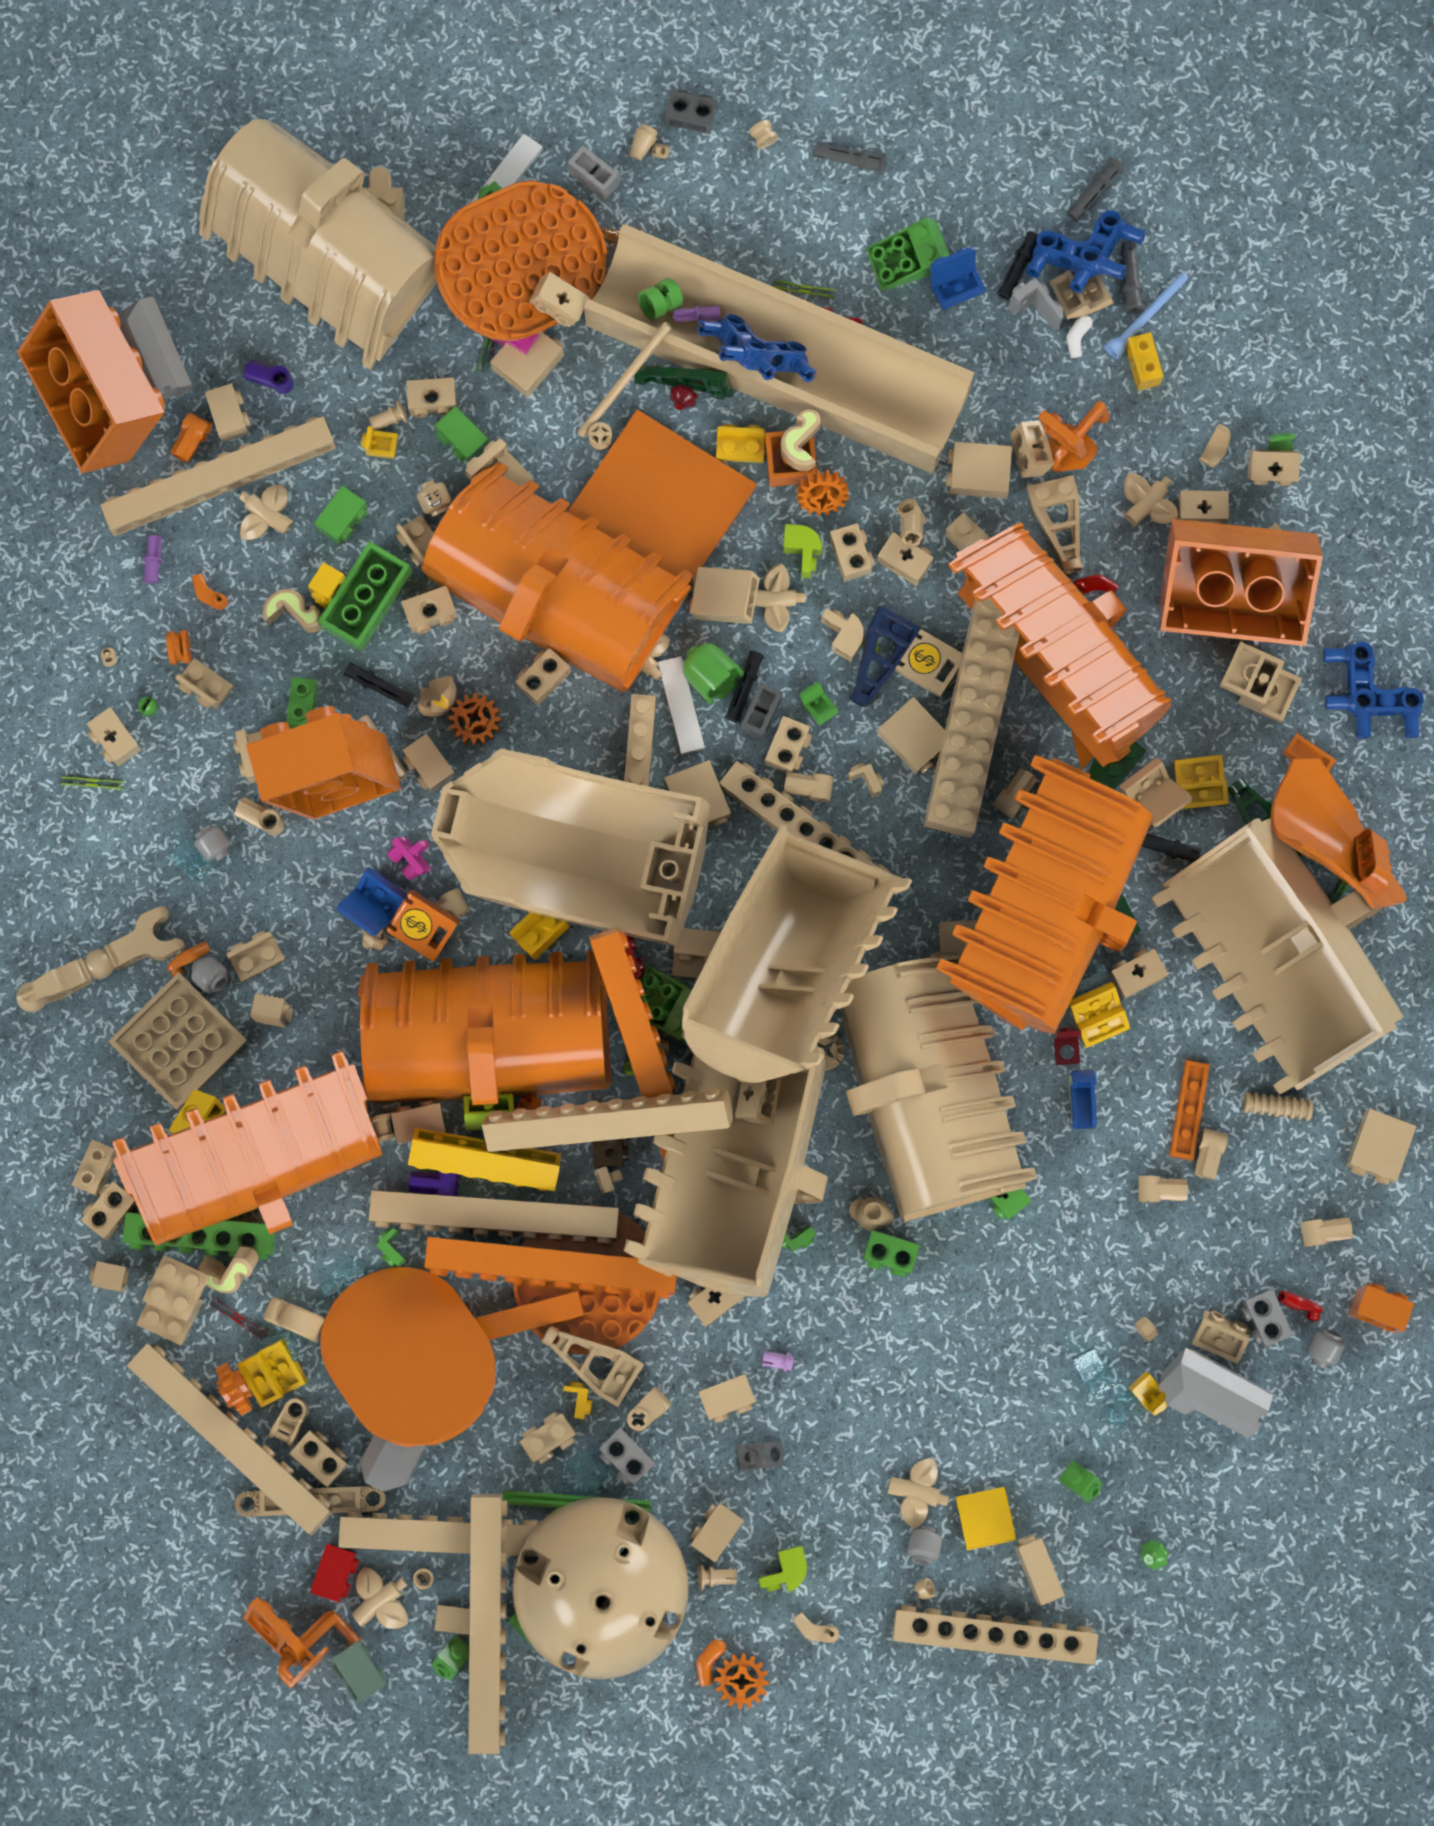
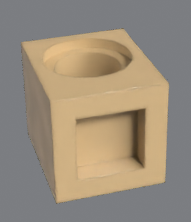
[89,1261,130,1293]

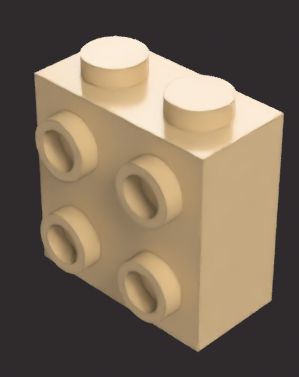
[519,1412,577,1464]

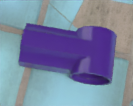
[244,359,294,394]
[409,1171,460,1197]

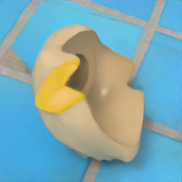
[418,676,457,717]

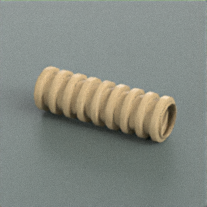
[1243,1091,1313,1121]

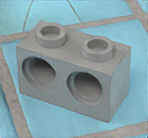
[568,145,620,201]
[1241,1289,1293,1348]
[599,1427,655,1485]

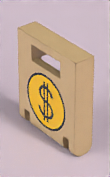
[894,629,962,698]

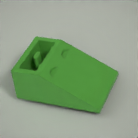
[866,217,949,291]
[641,965,693,1043]

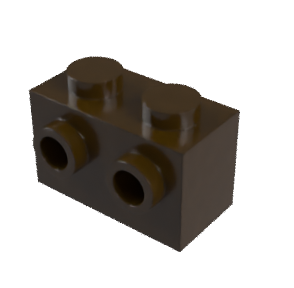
[592,1139,629,1169]

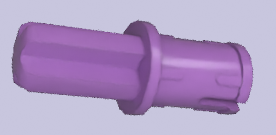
[673,304,720,324]
[143,535,163,584]

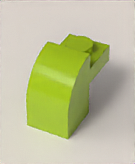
[783,524,822,578]
[758,1545,807,1592]

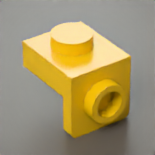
[361,426,399,459]
[1128,1371,1168,1416]
[563,1382,592,1420]

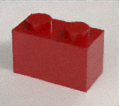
[310,1543,360,1602]

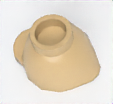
[849,1196,894,1231]

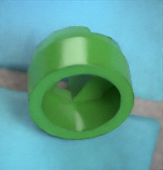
[137,696,158,716]

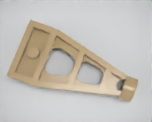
[1026,476,1083,574]
[541,1325,644,1407]

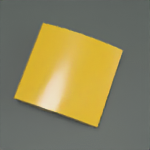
[1173,754,1229,809]
[1069,982,1130,1048]
[237,1338,308,1407]
[955,1487,1016,1551]

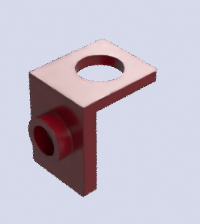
[1054,1028,1082,1065]

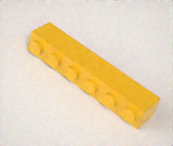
[408,1127,561,1191]

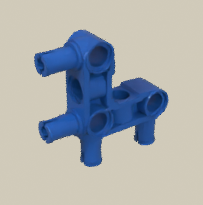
[1026,210,1146,293]
[697,314,816,382]
[1323,641,1424,739]

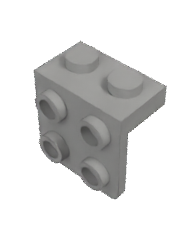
[1008,278,1064,332]

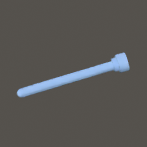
[1104,273,1188,359]

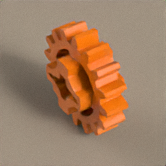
[797,470,849,516]
[448,693,501,746]
[216,1362,253,1415]
[714,1653,769,1710]

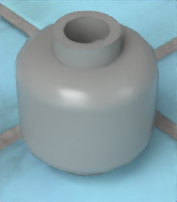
[194,825,230,862]
[191,957,228,993]
[1308,1329,1345,1368]
[907,1526,943,1565]

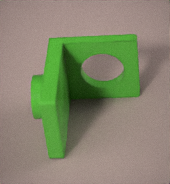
[1267,432,1295,468]

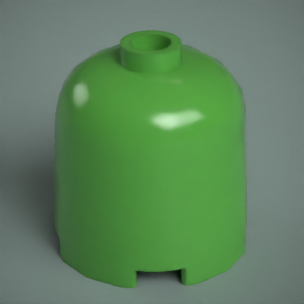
[682,643,744,705]

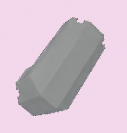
[118,296,193,403]
[1158,1348,1273,1439]
[360,1435,427,1491]

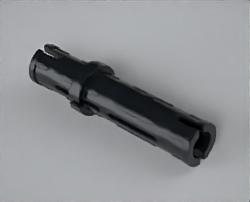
[997,231,1038,301]
[725,650,764,723]
[344,662,415,709]
[1141,833,1201,862]

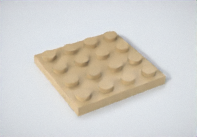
[108,972,248,1111]

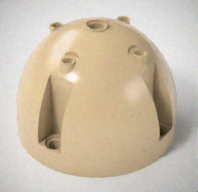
[513,1497,689,1679]

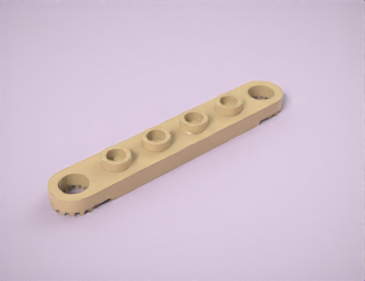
[235,1486,386,1517]

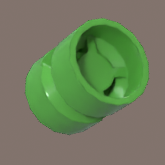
[638,278,683,320]

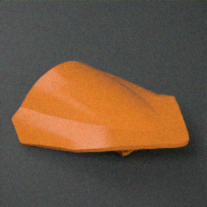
[1271,758,1407,909]

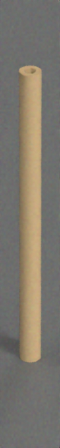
[577,322,672,438]

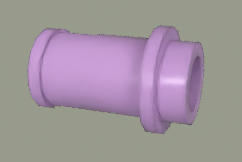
[762,1350,794,1372]

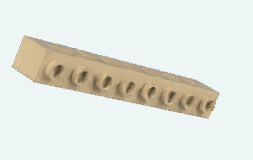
[719,761,890,873]
[892,1605,1098,1665]

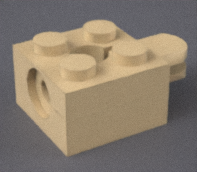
[365,167,405,221]

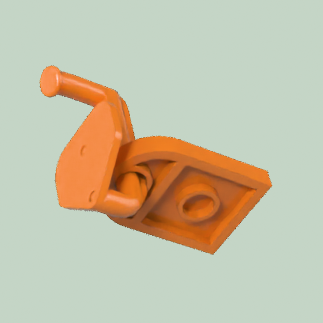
[1038,401,1110,472]
[243,1597,362,1689]

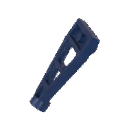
[849,606,921,708]

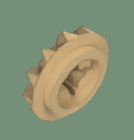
[816,1034,844,1071]

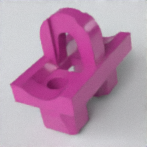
[387,836,432,880]

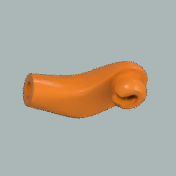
[192,574,228,610]
[167,941,210,977]
[696,1639,726,1686]

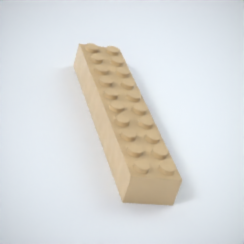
[923,598,1020,838]

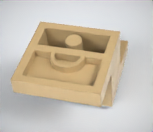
[1220,641,1302,723]
[136,1255,210,1346]

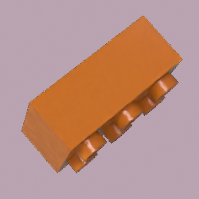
[17,290,165,474]
[1157,519,1323,646]
[246,706,402,820]

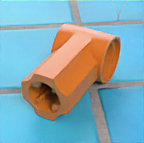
[170,412,212,463]

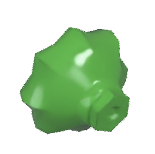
[1139,1539,1170,1571]

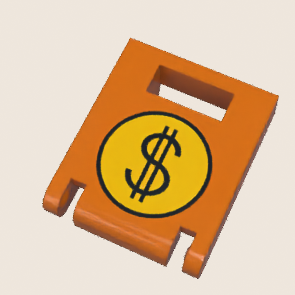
[385,890,460,962]

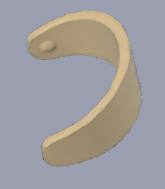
[1198,424,1231,468]

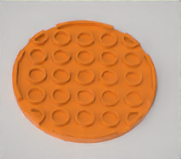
[513,1205,659,1355]

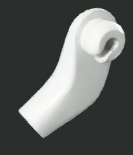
[1066,315,1093,358]

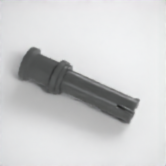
[815,142,887,175]
[1066,157,1125,222]
[1121,241,1145,314]

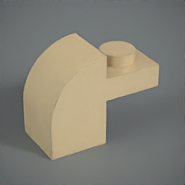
[821,609,864,662]

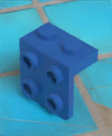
[930,247,985,310]
[336,867,407,936]

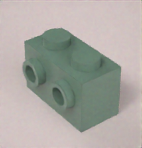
[329,1641,386,1706]

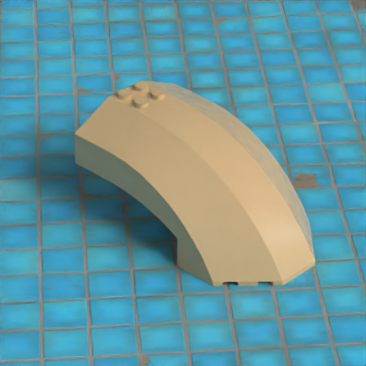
[431,749,710,947]

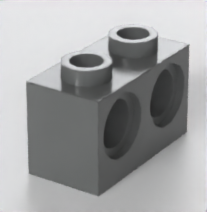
[665,90,717,135]
[740,682,783,741]

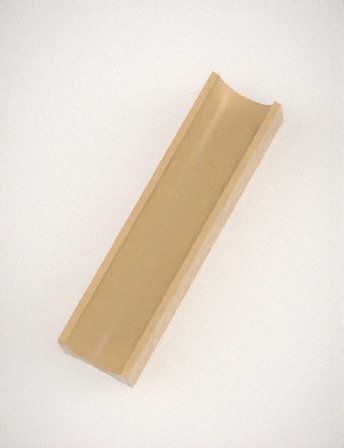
[584,223,975,474]

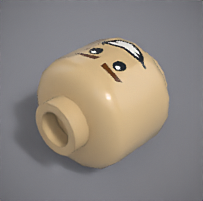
[416,480,452,517]

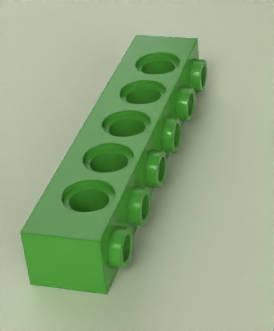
[123,1213,277,1260]

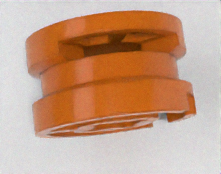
[166,630,191,665]

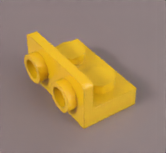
[716,424,765,463]
[509,912,570,960]

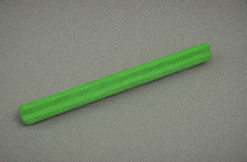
[502,1490,651,1514]

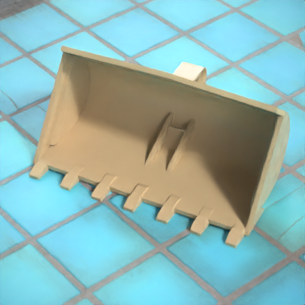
[199,119,437,370]
[1151,818,1404,1095]
[682,825,912,1083]
[839,951,1037,1223]
[624,1030,828,1297]

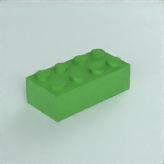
[318,541,413,653]

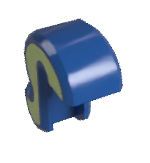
[1069,1069,1097,1129]

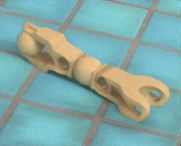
[16,906,186,1012]

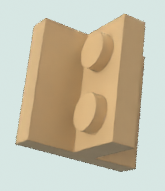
[672,928,721,979]

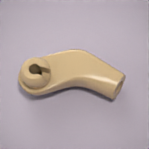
[792,1612,839,1643]

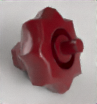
[669,384,698,411]

